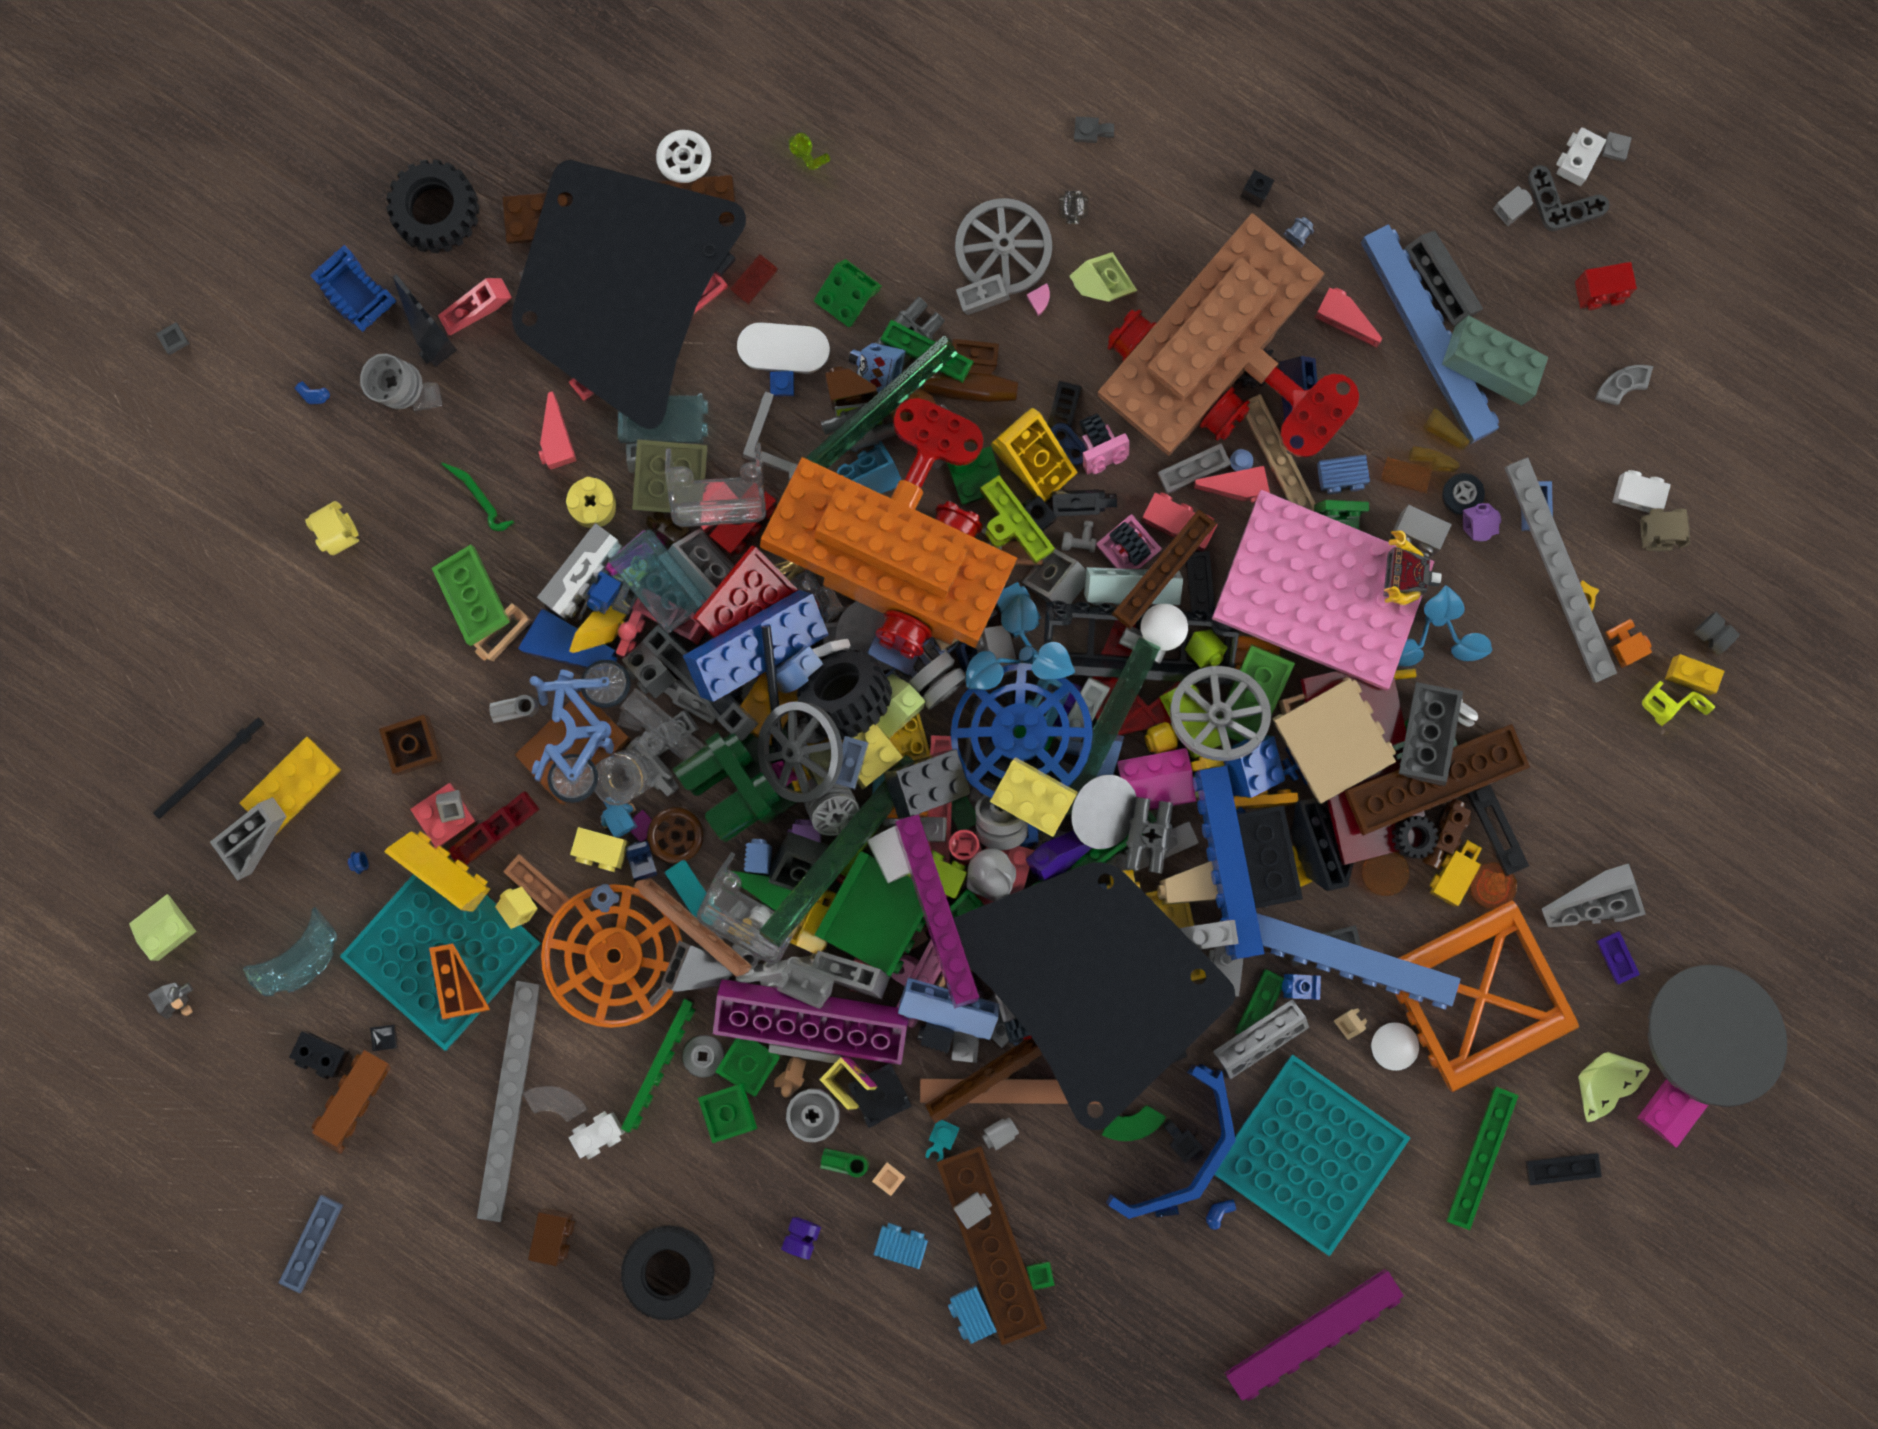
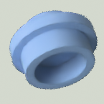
[1230,449,1253,471]

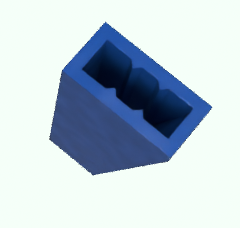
[518,608,618,673]

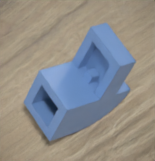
[765,645,823,693]

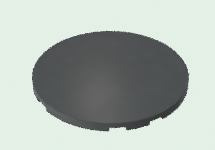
[1648,965,1787,1107]

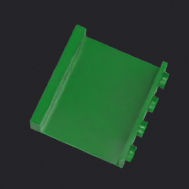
[815,851,926,977]

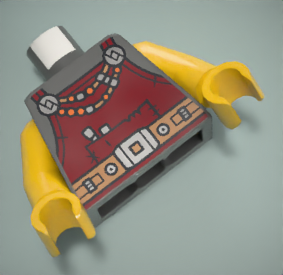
[1383,530,1442,605]

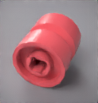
[949,830,982,865]

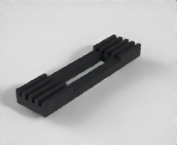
[1466,784,1529,876]

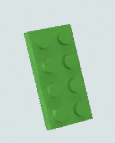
[432,544,510,646]
[1218,644,1295,742]

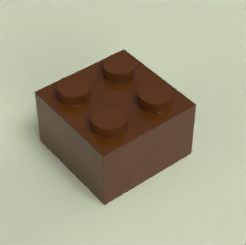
[379,714,443,776]
[528,1208,576,1266]

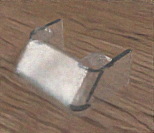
[665,443,766,527]
[697,852,814,964]

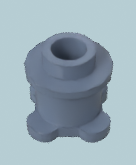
[1284,217,1314,248]
[591,884,619,912]

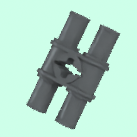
[876,297,945,368]
[821,400,897,456]
[1125,797,1173,873]

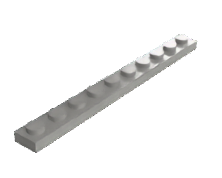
[1504,458,1617,683]
[477,981,541,1222]

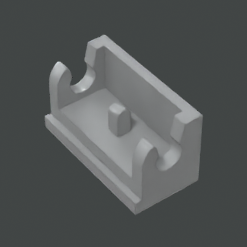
[956,273,1011,315]
[777,958,835,1009]

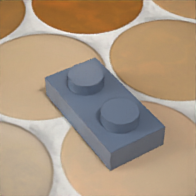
[835,736,869,789]

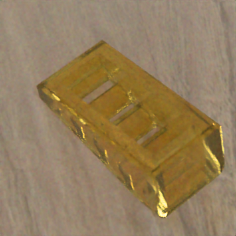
[1423,408,1470,450]

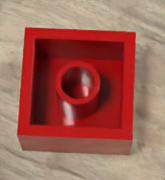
[1575,262,1637,310]

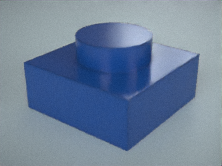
[770,371,794,396]

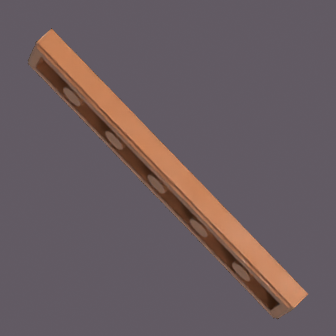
[634,878,752,977]

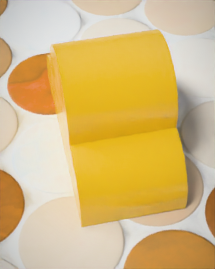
[991,408,1078,502]

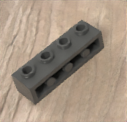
[1405,231,1483,326]

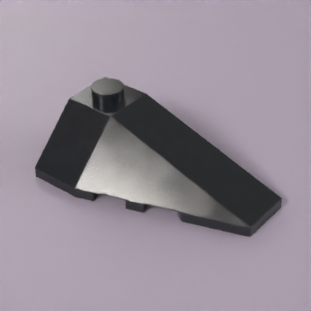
[393,274,457,367]

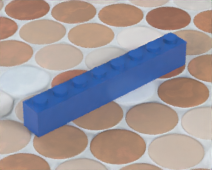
[1193,766,1265,960]

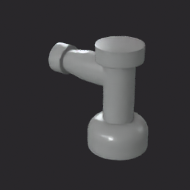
[1061,521,1096,553]

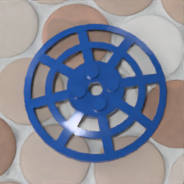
[951,663,1093,798]

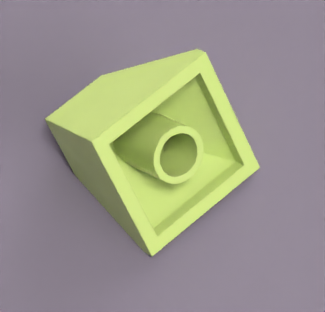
[1070,252,1137,302]
[877,674,926,738]

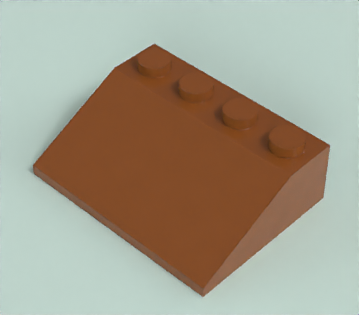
[515,691,631,805]

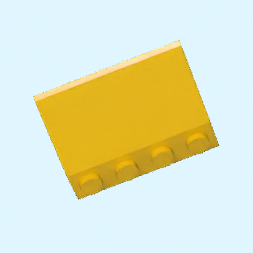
[384,831,490,912]

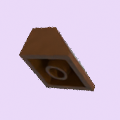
[825,367,878,410]

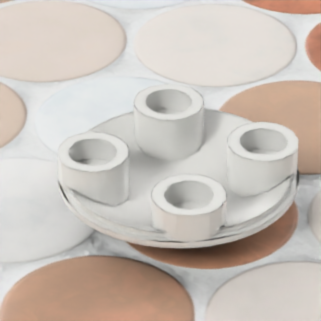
[1141,604,1188,651]
[1370,1023,1419,1070]

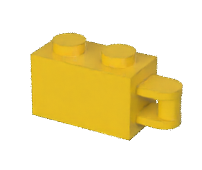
[1429,840,1482,907]
[787,887,837,954]

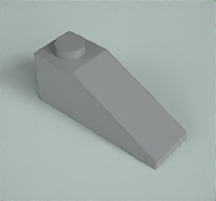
[812,951,890,999]

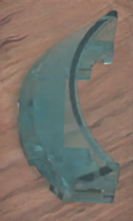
[243,907,337,996]

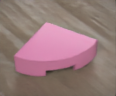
[1026,283,1050,316]

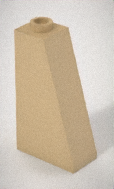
[1157,861,1218,905]

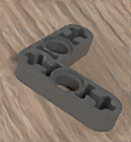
[1528,165,1610,232]

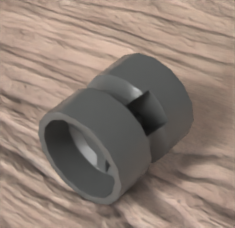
[1694,611,1740,656]

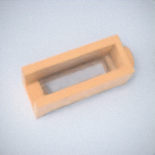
[474,603,533,662]

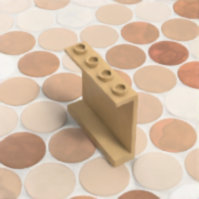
[1272,677,1396,803]

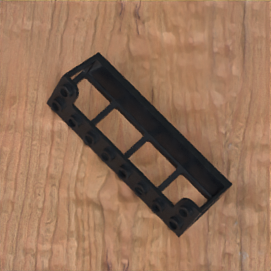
[1043,600,1239,685]

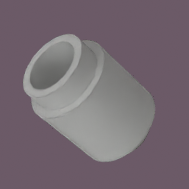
[982,1117,1019,1151]

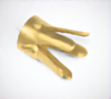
[774,560,806,581]

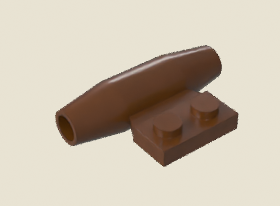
[924,339,1018,402]

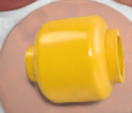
[1144,722,1180,754]

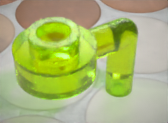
[789,132,830,170]

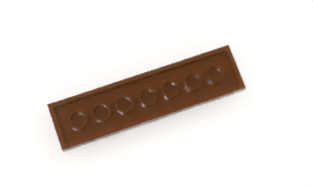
[1344,724,1530,836]
[936,1146,1047,1345]

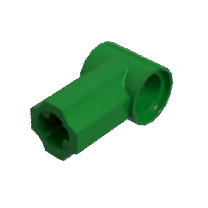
[820,1148,869,1177]

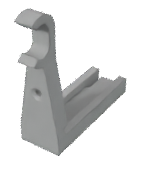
[742,391,798,480]

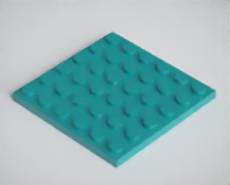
[340,874,542,1051]
[1214,1054,1410,1257]

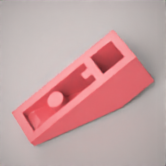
[438,278,512,335]
[1314,288,1382,348]
[539,391,577,470]
[1193,466,1270,504]

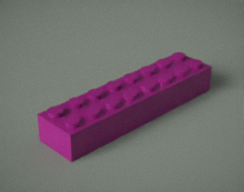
[713,979,909,1065]

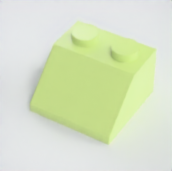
[129,894,196,961]

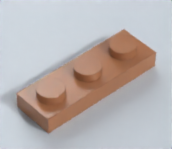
[503,854,570,916]

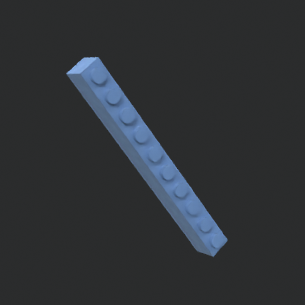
[1361,224,1499,444]
[1257,913,1461,1010]

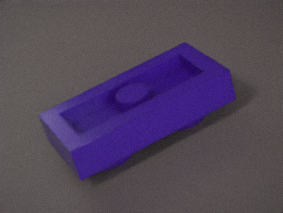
[1596,931,1640,984]

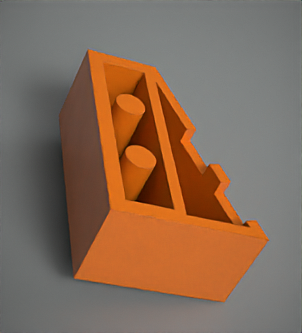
[429,943,490,1020]

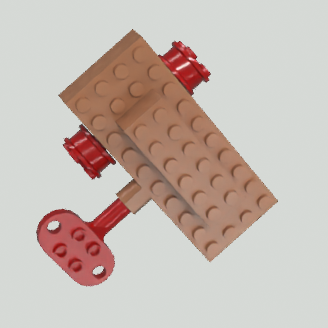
[1098,213,1359,458]

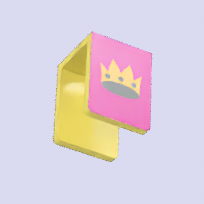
[820,1057,878,1110]

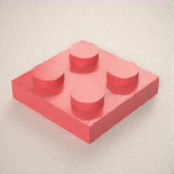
[410,783,476,848]

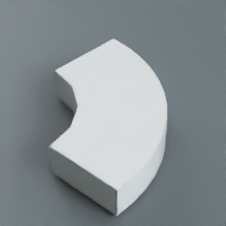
[787,639,851,660]

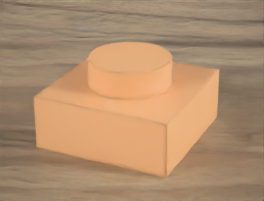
[872,1162,906,1196]

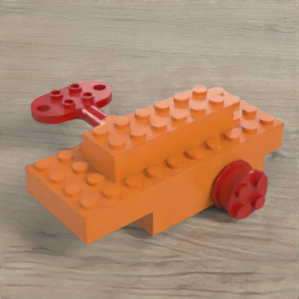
[760,398,1017,659]

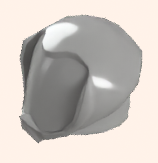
[966,848,1016,902]

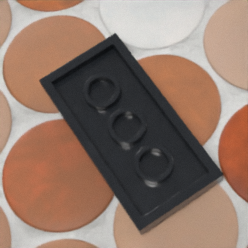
[1237,805,1303,908]

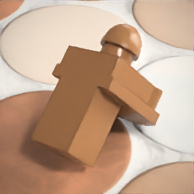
[774,1057,806,1098]

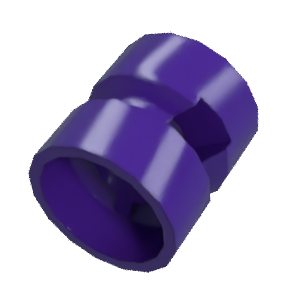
[781,1217,821,1260]

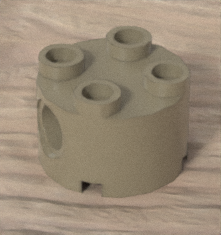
[1640,508,1690,551]

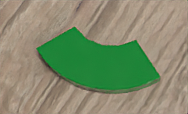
[1101,1105,1166,1141]

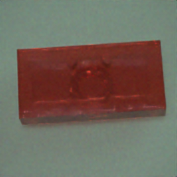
[730,254,778,305]

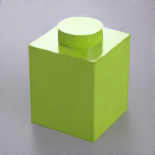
[1185,630,1227,668]

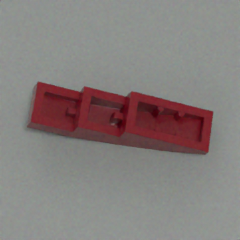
[447,791,540,865]

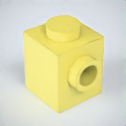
[495,887,538,929]

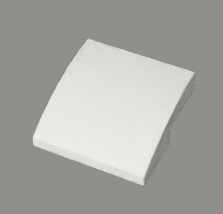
[867,826,910,883]

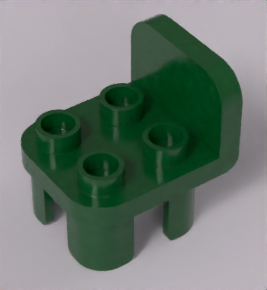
[673,728,802,843]

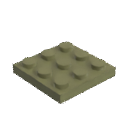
[632,439,708,516]

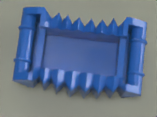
[310,245,397,332]

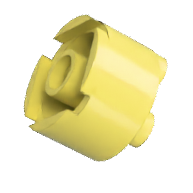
[566,477,616,528]
[305,501,359,556]

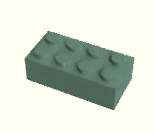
[1442,315,1548,406]

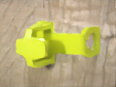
[1642,681,1715,726]

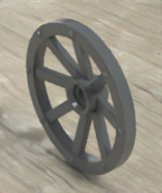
[757,701,843,802]

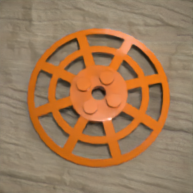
[541,884,683,1028]

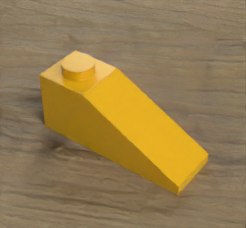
[569,605,627,653]

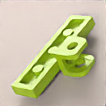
[980,475,1055,564]

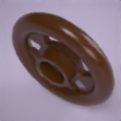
[647,807,704,864]

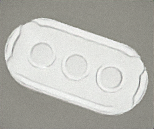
[737,323,830,374]

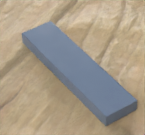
[279,1195,343,1293]

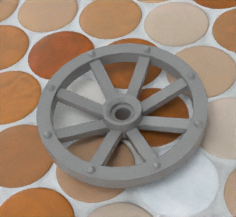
[955,198,1052,295]
[1170,666,1271,761]

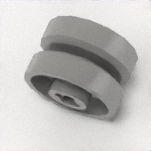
[909,651,966,710]
[975,795,1028,850]
[786,1088,840,1142]

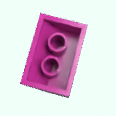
[1117,748,1196,810]
[1637,1079,1709,1148]

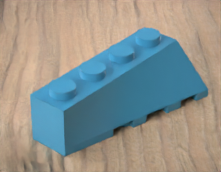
[837,441,902,494]

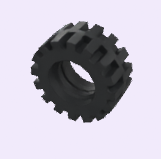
[1392,816,1438,858]

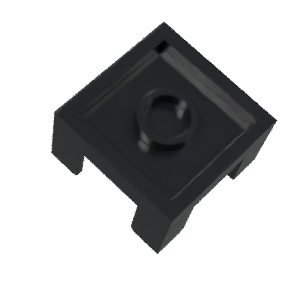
[848,1063,912,1128]

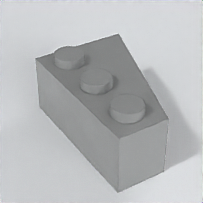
[210,797,287,881]

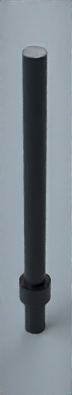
[761,625,785,764]
[153,717,265,819]

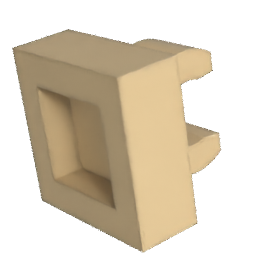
[1334,1008,1367,1040]

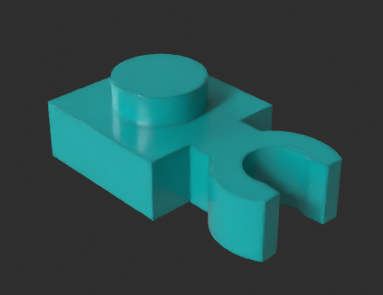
[925,1119,960,1162]

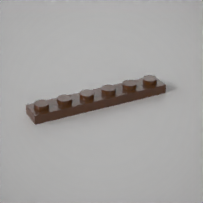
[1112,509,1217,629]
[925,1039,1042,1123]

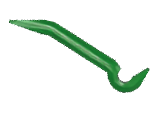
[441,462,515,532]

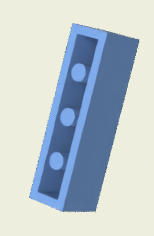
[898,978,1000,1040]

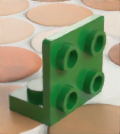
[814,259,882,327]
[1314,500,1369,530]

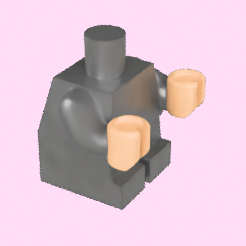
[148,982,193,1019]

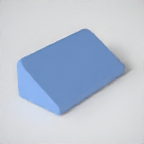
[867,635,918,675]

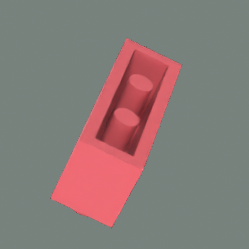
[1141,492,1218,552]

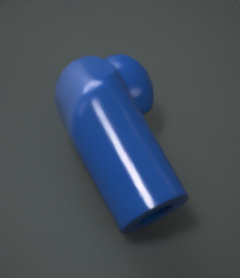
[295,381,330,404]
[1206,1199,1236,1230]

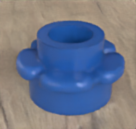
[348,851,369,874]

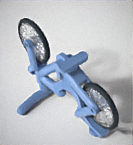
[530,660,631,803]

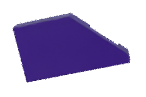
[1054,684,1082,727]

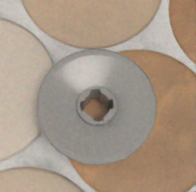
[682,1035,725,1078]

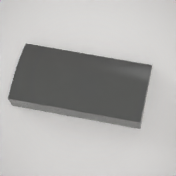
[1399,682,1463,786]

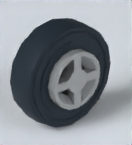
[1442,473,1485,515]

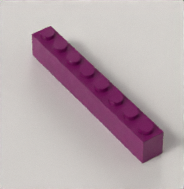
[895,814,979,1009]
[1224,1269,1404,1401]

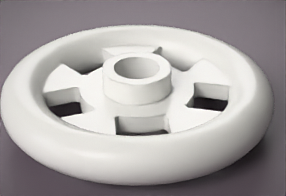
[656,130,711,183]

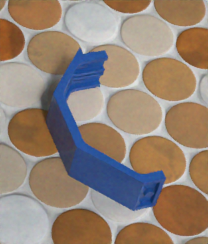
[1106,1064,1236,1219]

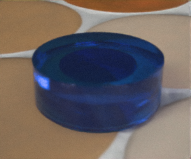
[1155,1205,1179,1218]

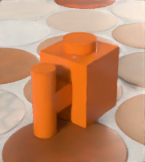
[1605,619,1652,668]

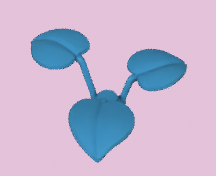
[1398,585,1493,667]
[966,594,1075,690]

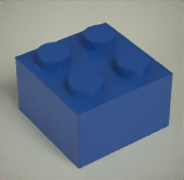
[1224,735,1285,798]

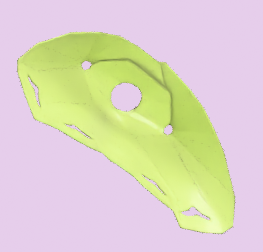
[1578,1052,1650,1122]

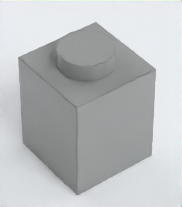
[1493,186,1533,226]
[954,1191,992,1229]

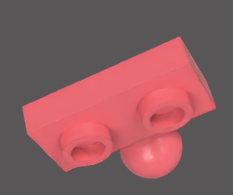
[616,610,646,658]

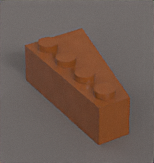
[311,1050,390,1154]

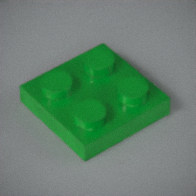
[947,446,1002,506]
[715,1038,781,1097]
[698,1083,758,1144]

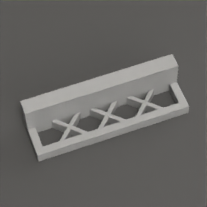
[1213,999,1309,1079]

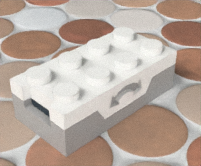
[537,523,623,621]

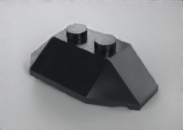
[1291,798,1354,891]

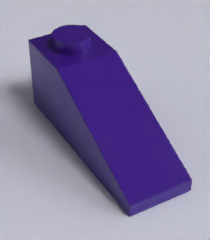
[1026,830,1091,882]

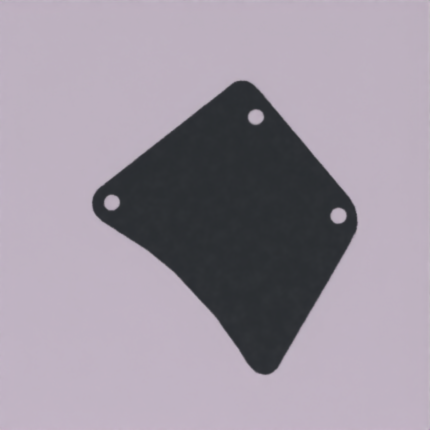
[512,160,746,429]
[953,862,1235,1130]

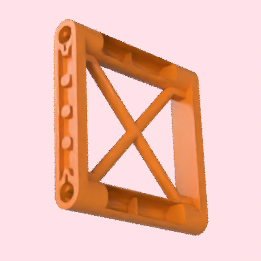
[1395,900,1579,1092]

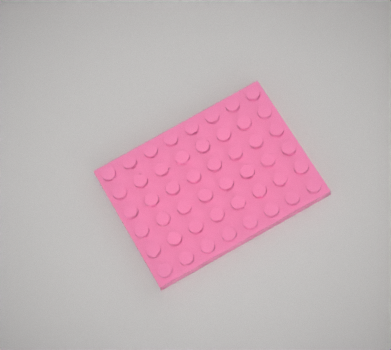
[1212,490,1434,691]

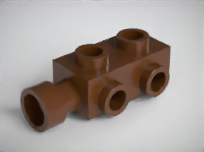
[1422,799,1472,870]

